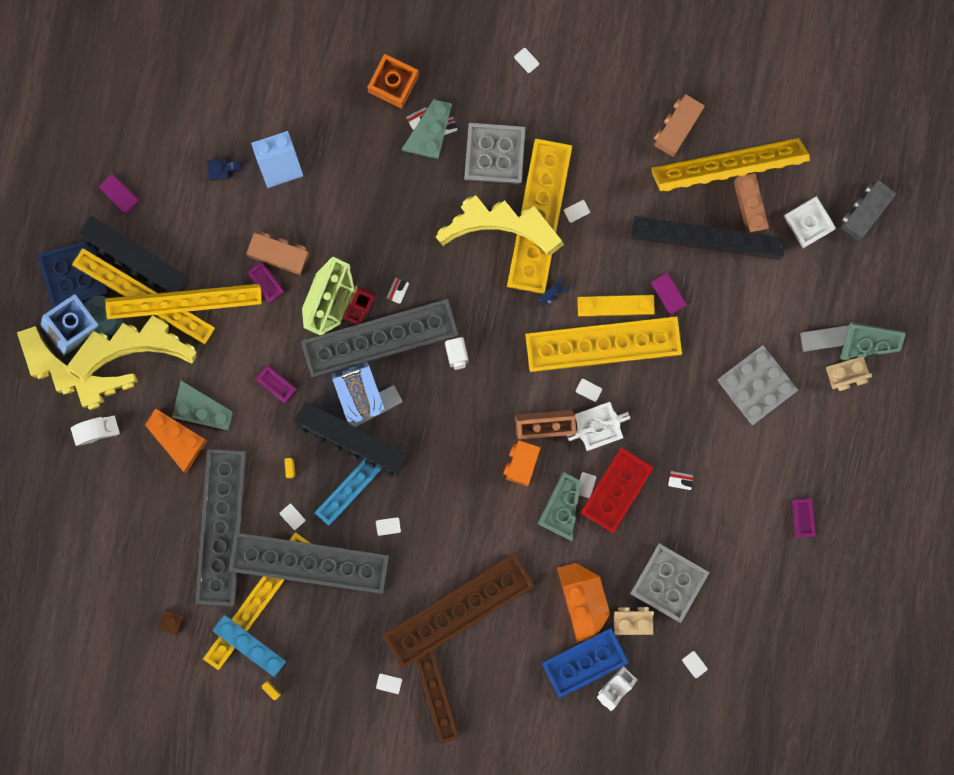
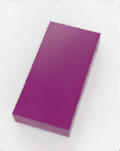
[99,174,139,214]
[247,262,285,304]
[651,272,686,315]
[255,365,298,404]
[792,498,816,538]

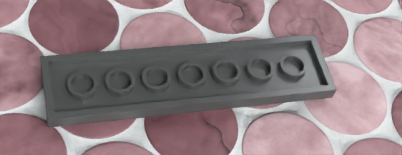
[301,299,459,378]
[195,449,246,606]
[229,532,389,594]

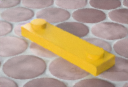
[577,295,655,317]

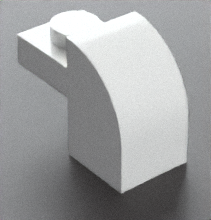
[71,415,120,446]
[597,666,637,711]

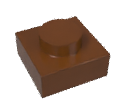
[158,610,184,635]

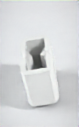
[445,337,469,370]

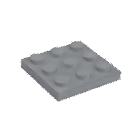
[464,123,525,184]
[717,345,798,425]
[630,543,710,623]

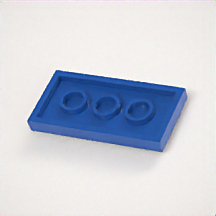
[542,628,628,698]

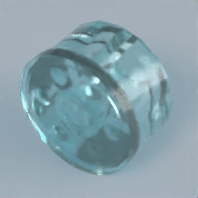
[83,296,123,337]

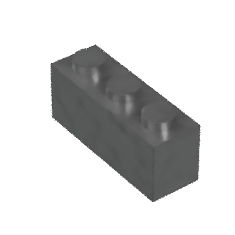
[841,180,896,241]

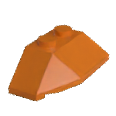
[557,563,610,643]

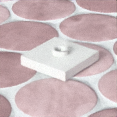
[783,196,836,248]

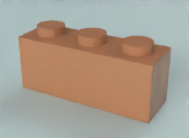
[654,94,705,157]
[734,173,769,234]
[246,232,309,276]
[515,410,576,439]

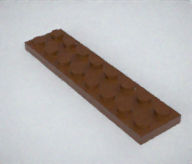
[382,553,535,669]

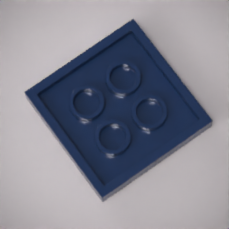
[37,242,109,309]

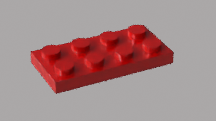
[581,448,653,533]

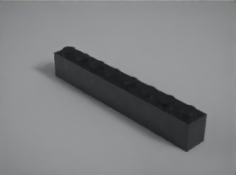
[630,216,786,260]

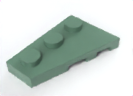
[402,99,452,160]
[840,322,906,360]
[172,381,233,431]
[537,472,581,541]

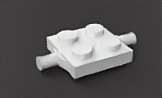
[567,402,630,451]

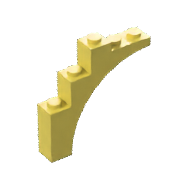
[435,195,564,256]
[66,315,196,383]
[17,326,138,410]

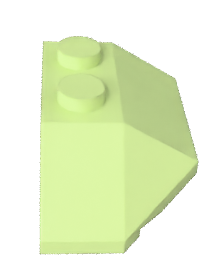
[302,257,354,335]

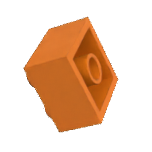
[367,54,419,109]
[503,440,540,486]

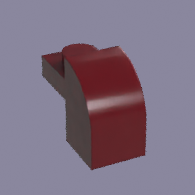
[343,285,375,325]

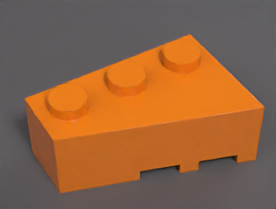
[145,409,207,473]

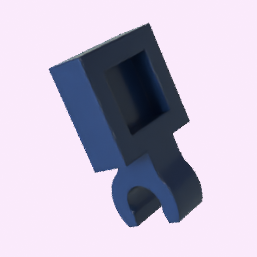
[207,158,242,181]
[538,278,571,306]

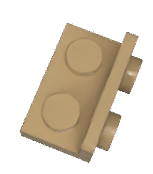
[826,357,872,391]
[614,607,654,635]

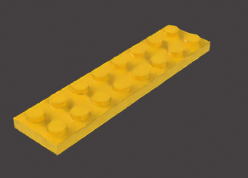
[652,138,810,191]
[507,139,572,294]
[525,317,682,372]

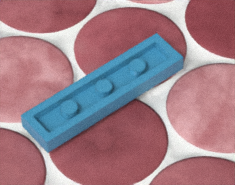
[315,460,381,526]
[212,614,286,677]

